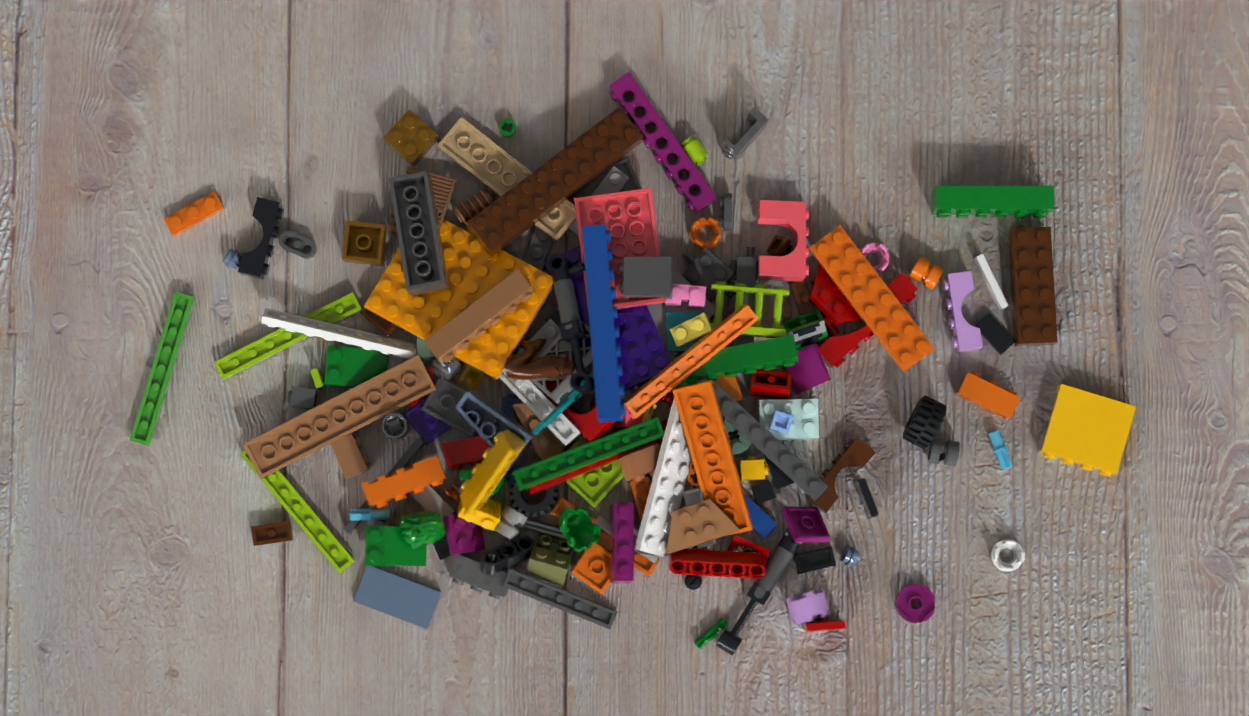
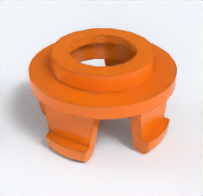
[689,217,721,249]

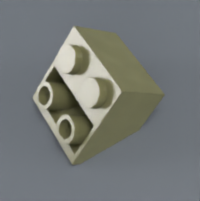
[526,533,574,585]

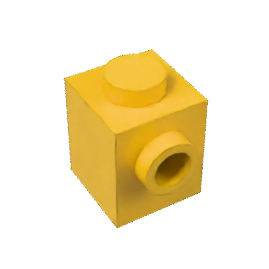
[740,456,768,481]

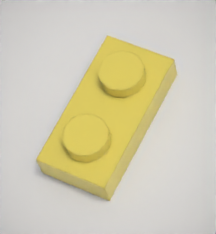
[670,313,713,348]

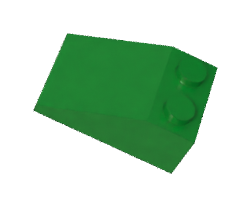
[324,345,388,388]
[365,526,427,566]

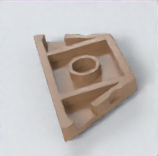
[510,403,565,461]
[666,499,739,554]

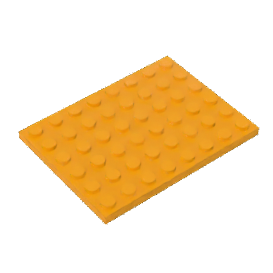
[364,220,554,380]

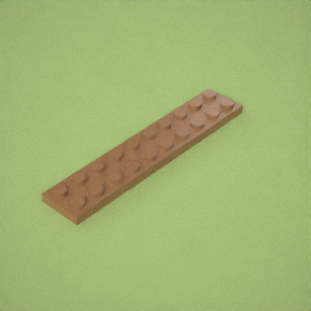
[243,355,436,479]

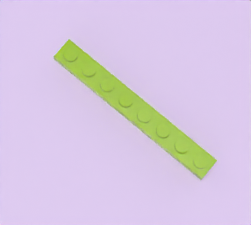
[214,292,362,380]
[240,450,355,574]

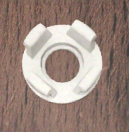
[991,539,1025,572]

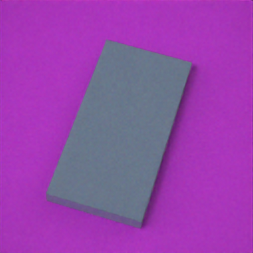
[354,566,441,629]

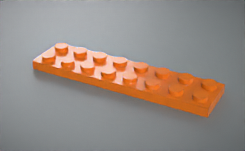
[809,225,935,373]
[672,380,753,536]

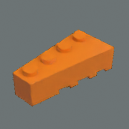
[361,455,447,509]

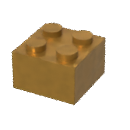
[383,110,439,167]
[342,221,387,266]

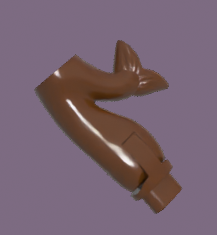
[506,339,575,380]

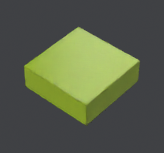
[310,368,326,390]

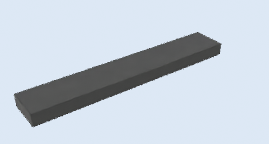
[734,256,757,374]
[344,438,425,534]
[501,567,617,629]

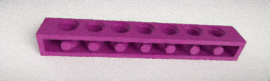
[609,72,717,213]

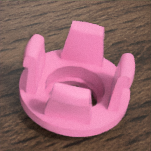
[860,243,889,274]

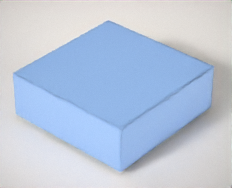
[769,409,794,434]

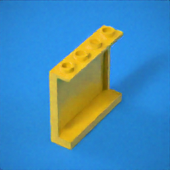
[1038,384,1136,477]

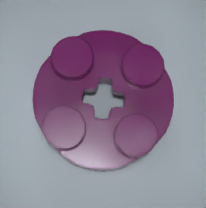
[895,584,935,623]

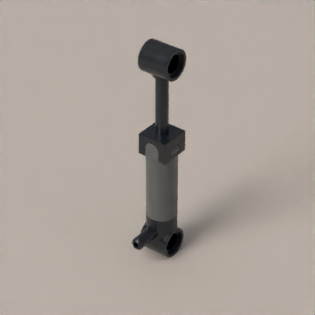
[547,253,595,395]
[715,527,802,656]

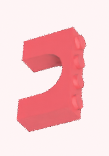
[757,200,809,282]

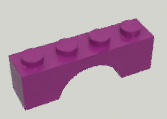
[610,502,634,584]

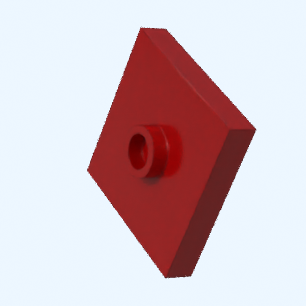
[803,617,846,632]

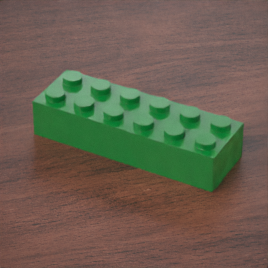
[931,186,1054,218]

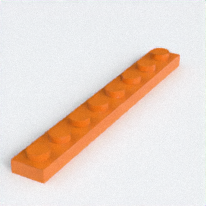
[623,303,759,418]

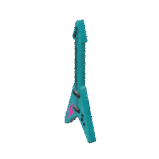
[532,369,594,436]

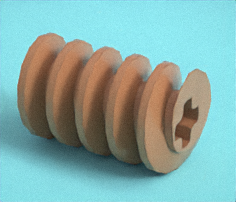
[452,190,493,225]

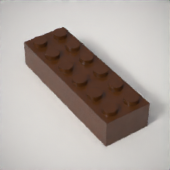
[1008,227,1058,346]

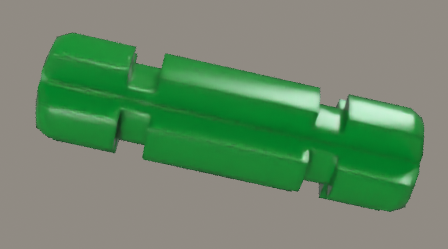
[694,618,728,649]

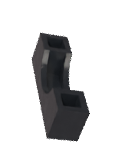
[238,197,284,280]

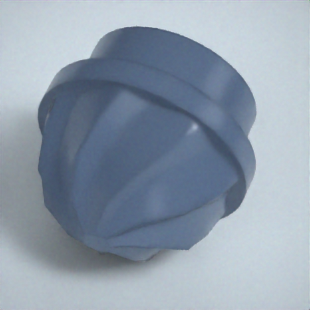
[222,249,242,269]
[840,547,860,566]

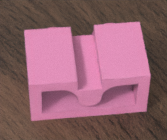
[665,284,706,309]

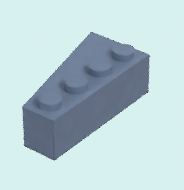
[456,390,534,469]

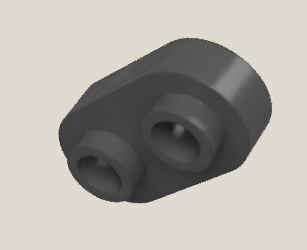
[719,193,732,231]
[279,231,317,259]

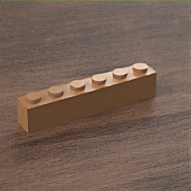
[424,269,534,364]

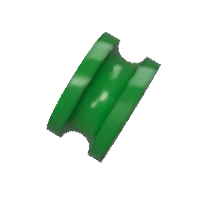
[499,118,516,137]

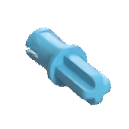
[988,430,1012,470]
[350,507,389,522]

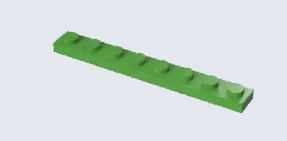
[130,291,195,446]

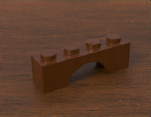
[807,437,876,513]

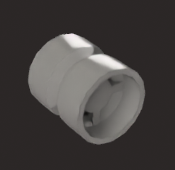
[494,505,528,540]

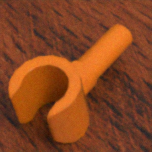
[443,482,460,505]

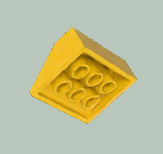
[459,429,526,516]

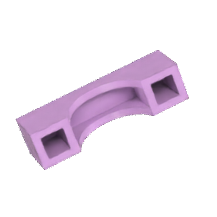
[943,271,983,352]

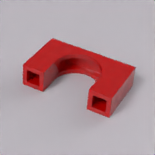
[539,354,627,442]

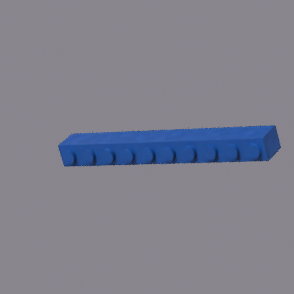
[582,224,626,423]

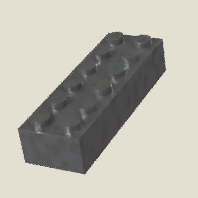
[389,171,449,296]

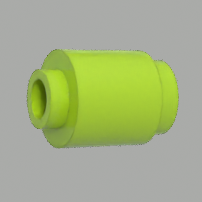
[681,136,708,166]

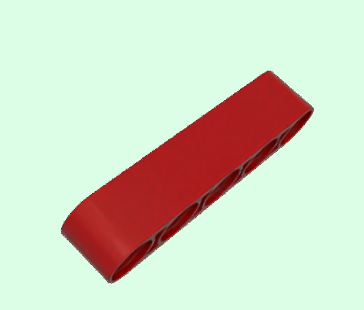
[669,549,766,579]

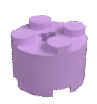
[786,587,831,625]

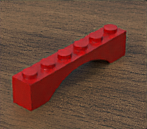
[818,272,918,369]

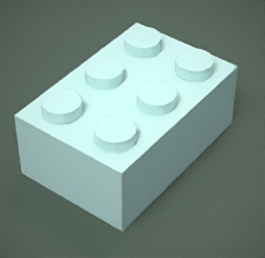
[758,399,819,440]

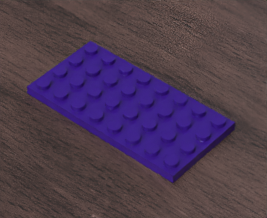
[544,246,671,392]

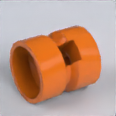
[908,255,944,290]

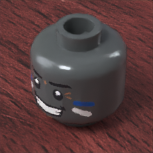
[432,357,461,380]

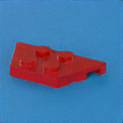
[809,263,861,325]

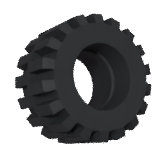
[903,395,947,449]
[509,479,559,518]

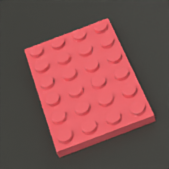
[574,188,666,313]

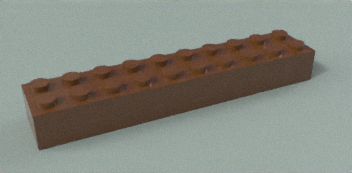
[467,107,643,257]

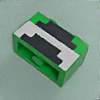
[782,310,829,349]

